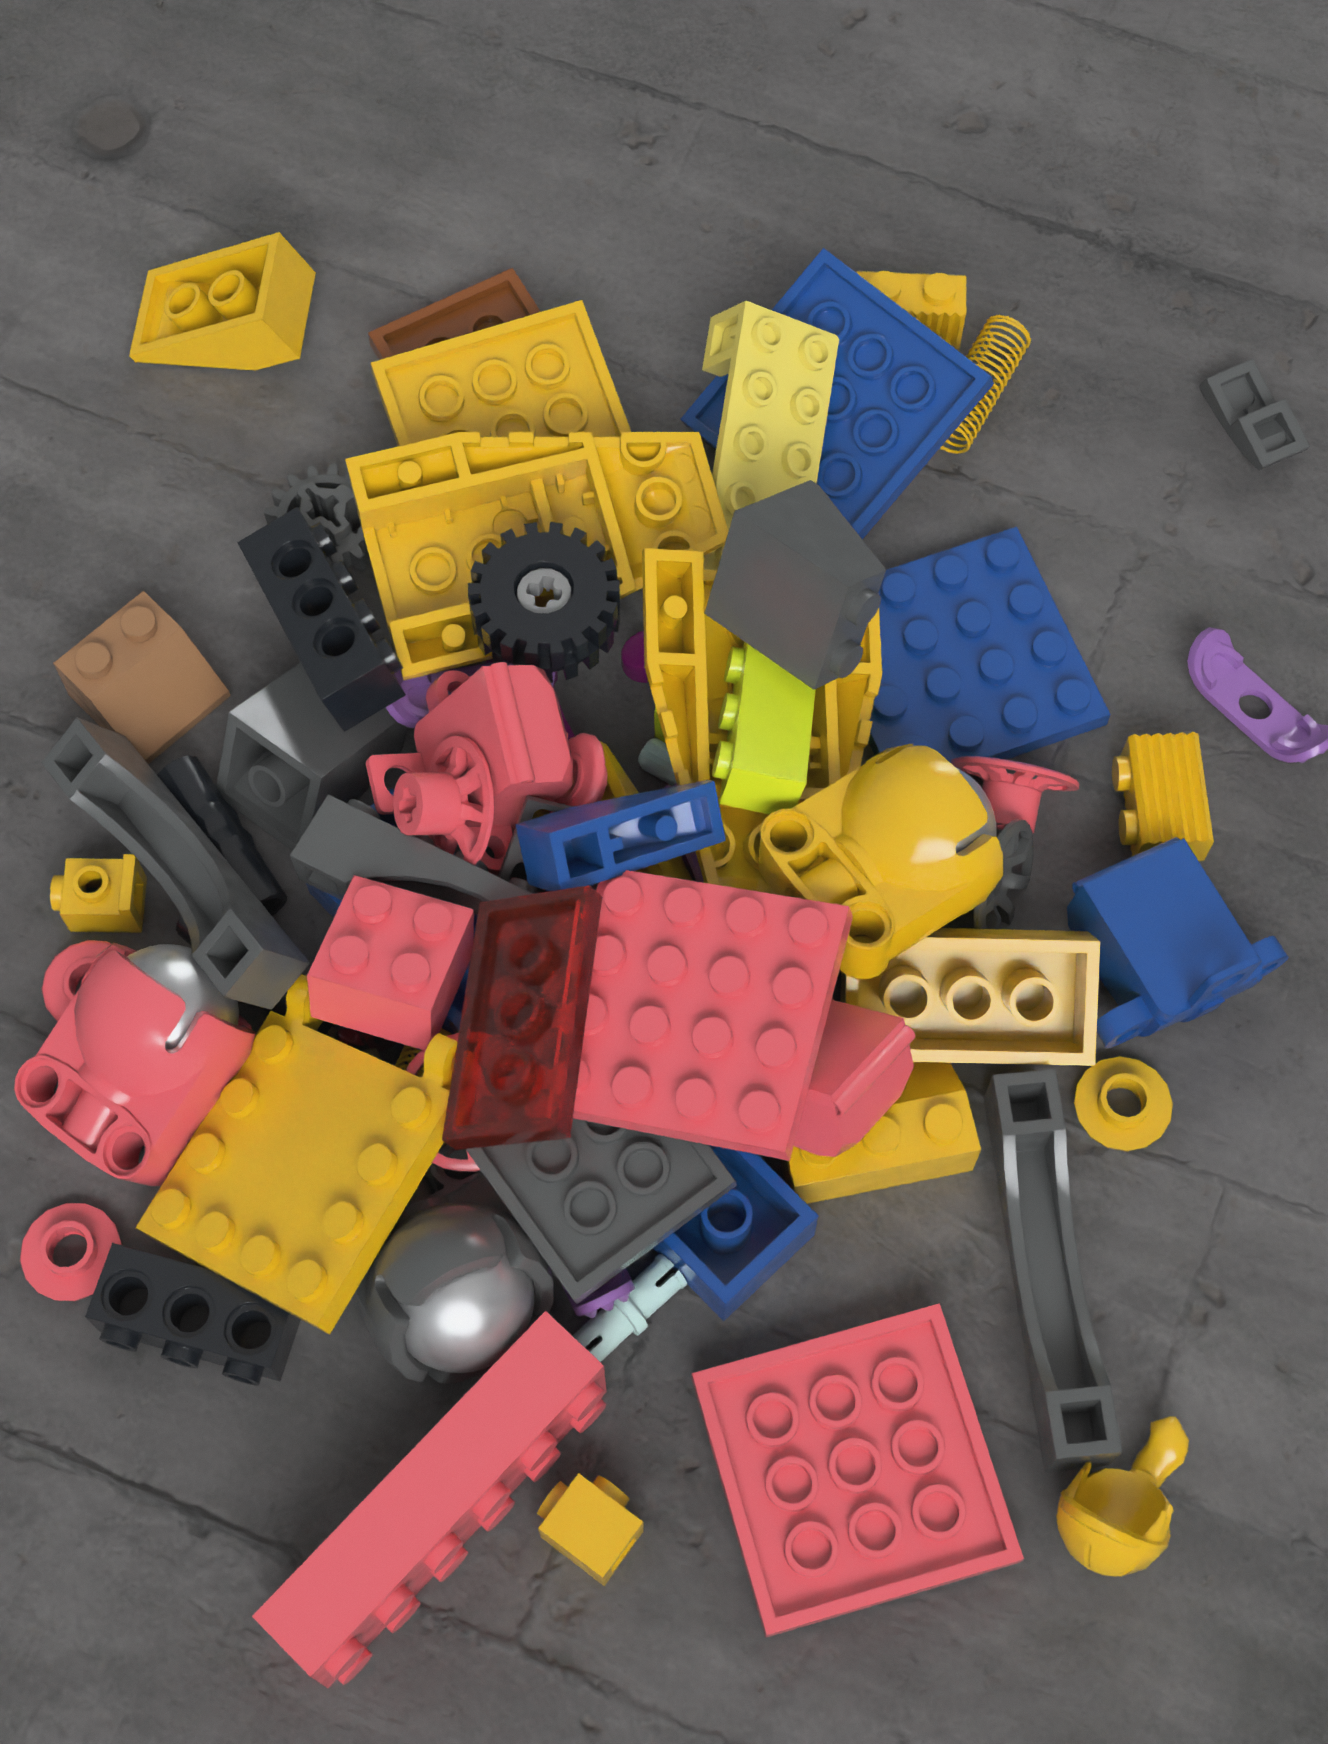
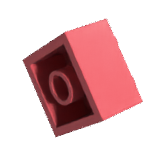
[307,875,474,1051]

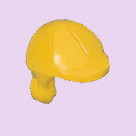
[1056,1416,1189,1577]

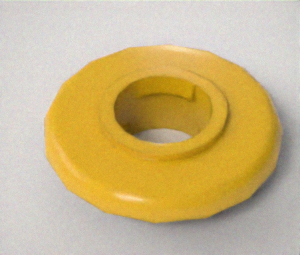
[1074,1056,1173,1152]

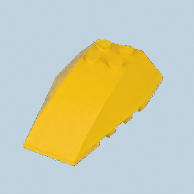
[345,432,729,681]
[642,548,882,894]

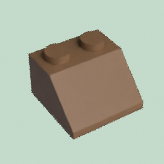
[53,591,231,764]

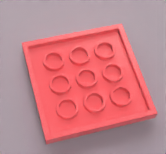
[532,870,853,1161]
[691,1303,1024,1637]

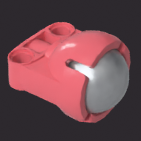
[14,943,255,1186]

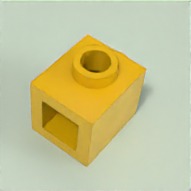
[537,1473,644,1586]

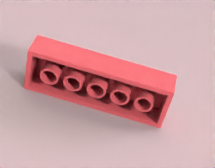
[252,1311,607,1688]

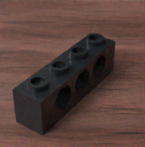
[237,507,406,732]

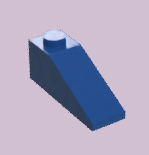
[515,780,726,895]

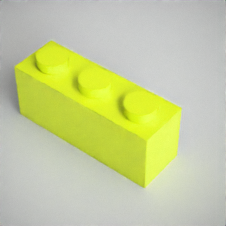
[712,641,816,815]

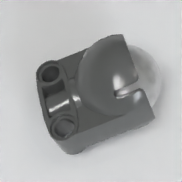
[352,1138,554,1384]

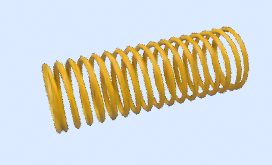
[940,315,1031,454]

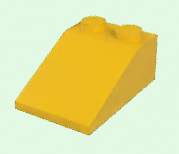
[129,232,316,371]

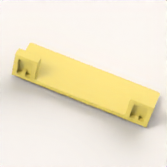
[702,301,839,570]

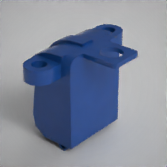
[1067,837,1289,1048]

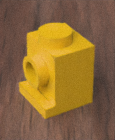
[50,854,147,933]

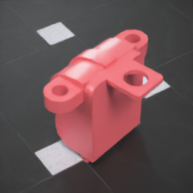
[366,662,573,876]
[794,996,915,1157]

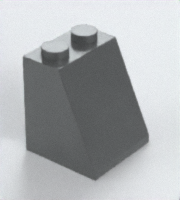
[704,480,886,690]
[216,662,408,851]

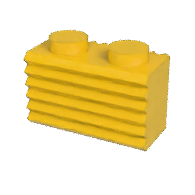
[857,271,966,351]
[1112,732,1214,861]

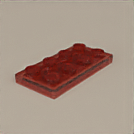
[442,885,602,1150]

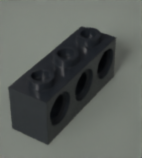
[85,1243,301,1386]

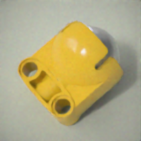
[759,743,1003,979]

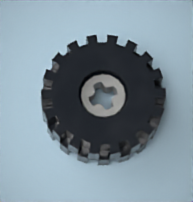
[468,522,620,683]

